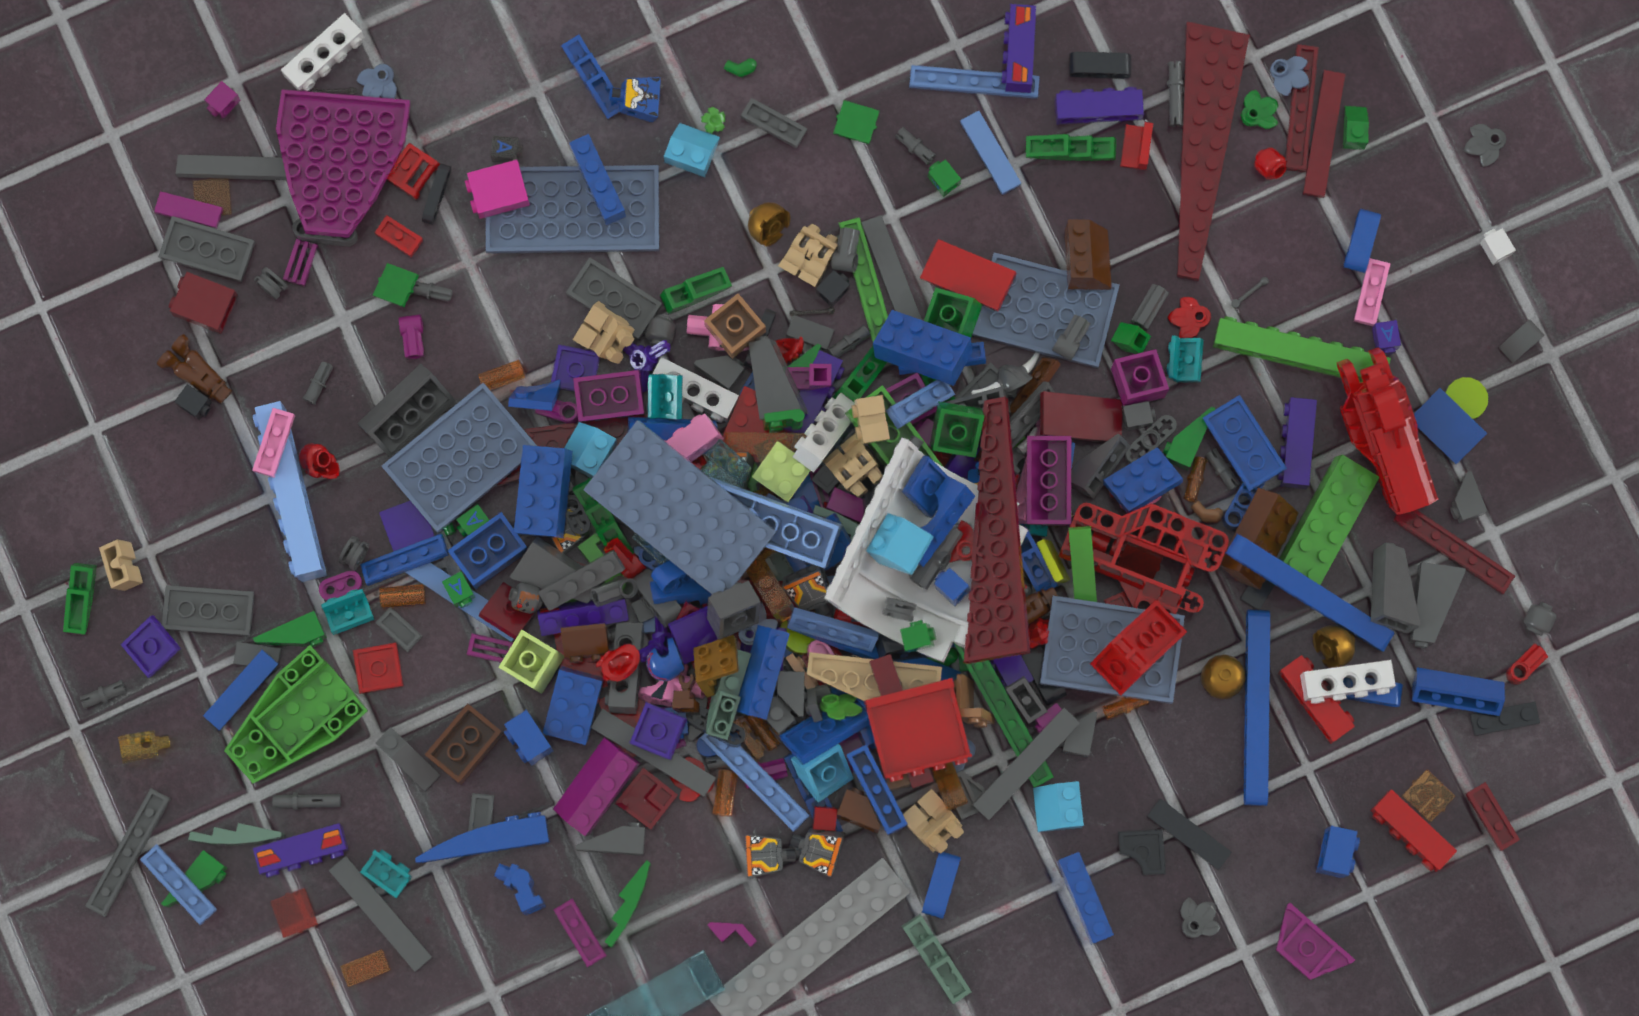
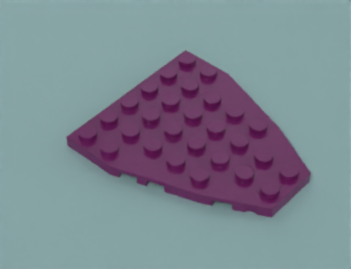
[276,89,411,238]

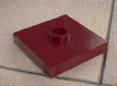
[479,582,537,639]

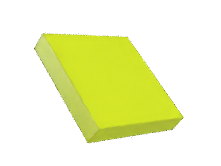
[1037,539,1071,583]

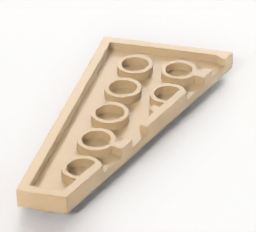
[807,652,942,701]

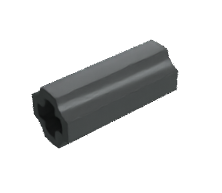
[1131,284,1169,331]

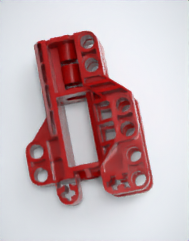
[1337,347,1439,515]
[1058,503,1229,614]

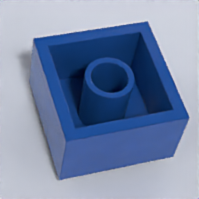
[504,710,554,766]
[1316,826,1360,878]

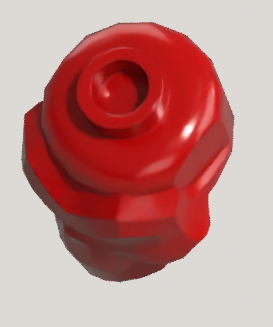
[299,443,340,479]

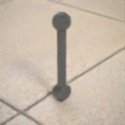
[1231,277,1269,308]

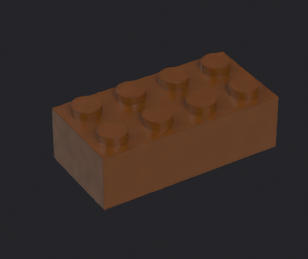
[1220,488,1299,589]

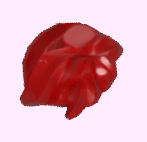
[775,337,804,364]
[596,644,640,681]

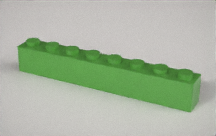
[1213,317,1391,382]

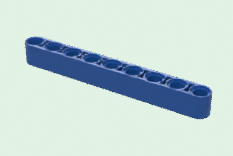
[1226,534,1395,652]
[1244,609,1270,806]

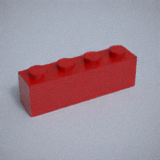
[1278,655,1355,744]
[1370,789,1457,872]

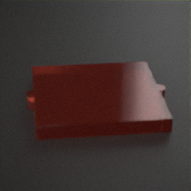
[1118,541,1163,579]
[270,888,319,938]

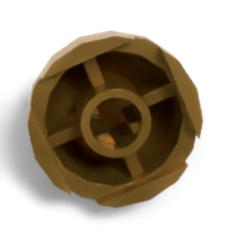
[748,202,791,247]
[1313,625,1355,668]
[1201,655,1246,699]

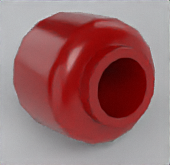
[1254,148,1286,180]

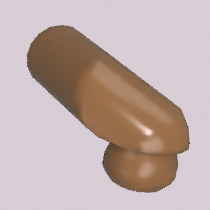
[1190,501,1224,523]

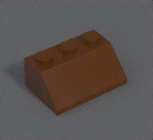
[1065,219,1112,290]

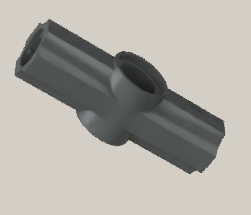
[910,526,963,590]

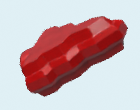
[1028,618,1049,648]

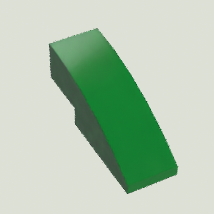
[660,267,732,315]
[63,563,97,634]

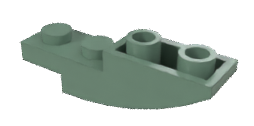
[706,649,751,740]

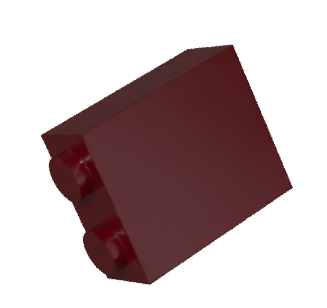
[169,272,238,334]

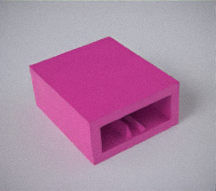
[465,160,530,219]

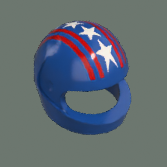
[646,638,685,681]

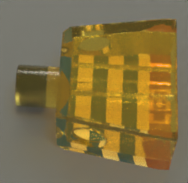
[118,731,170,763]

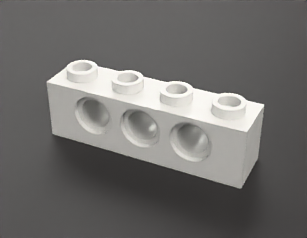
[281,13,364,91]
[653,357,739,423]
[793,393,855,473]
[1300,660,1396,704]

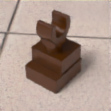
[672,674,700,713]

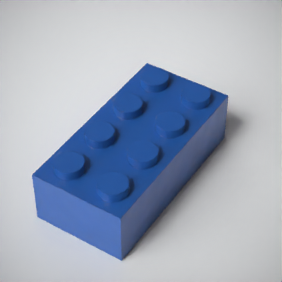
[873,310,972,386]
[514,445,573,539]

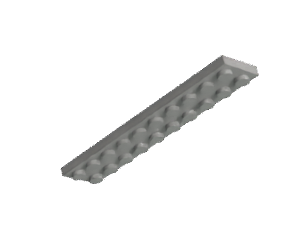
[708,858,911,1016]

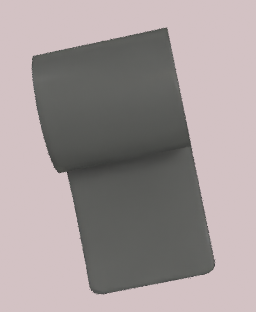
[1499,320,1545,363]

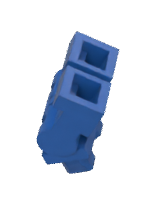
[494,863,546,916]

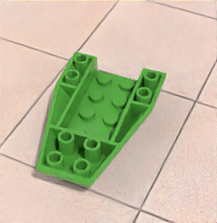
[224,645,368,784]

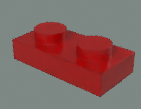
[375,215,423,257]

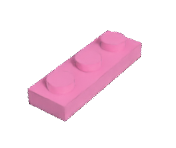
[1354,258,1390,326]
[252,408,295,478]

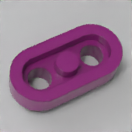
[319,571,362,601]

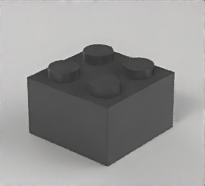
[707,581,761,640]

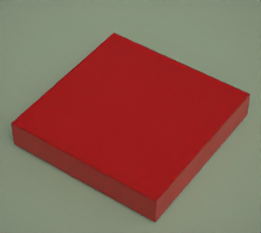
[353,643,404,694]

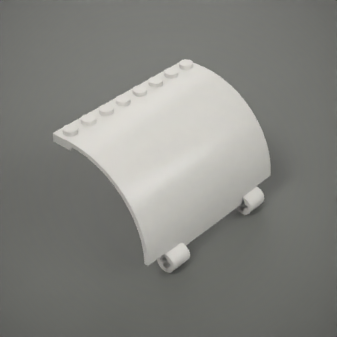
[825,438,1028,662]

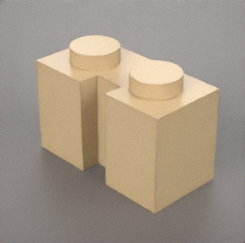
[851,395,890,444]
[99,539,143,591]

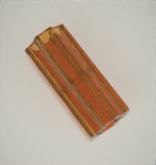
[478,360,526,391]
[379,584,426,607]
[713,770,738,817]

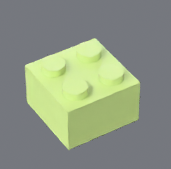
[752,440,811,502]
[499,630,564,694]

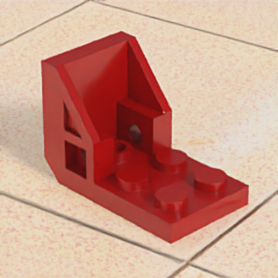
[1090,600,1187,695]

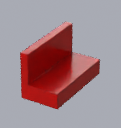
[1120,122,1153,170]

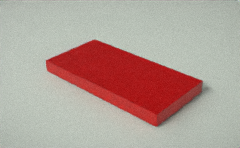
[920,239,1017,312]

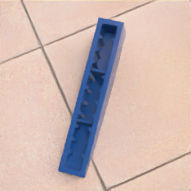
[415,812,550,864]

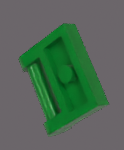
[763,409,805,433]

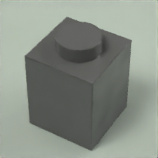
[1122,401,1156,431]

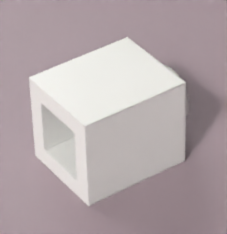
[1480,228,1516,265]

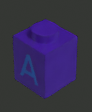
[1372,320,1401,355]

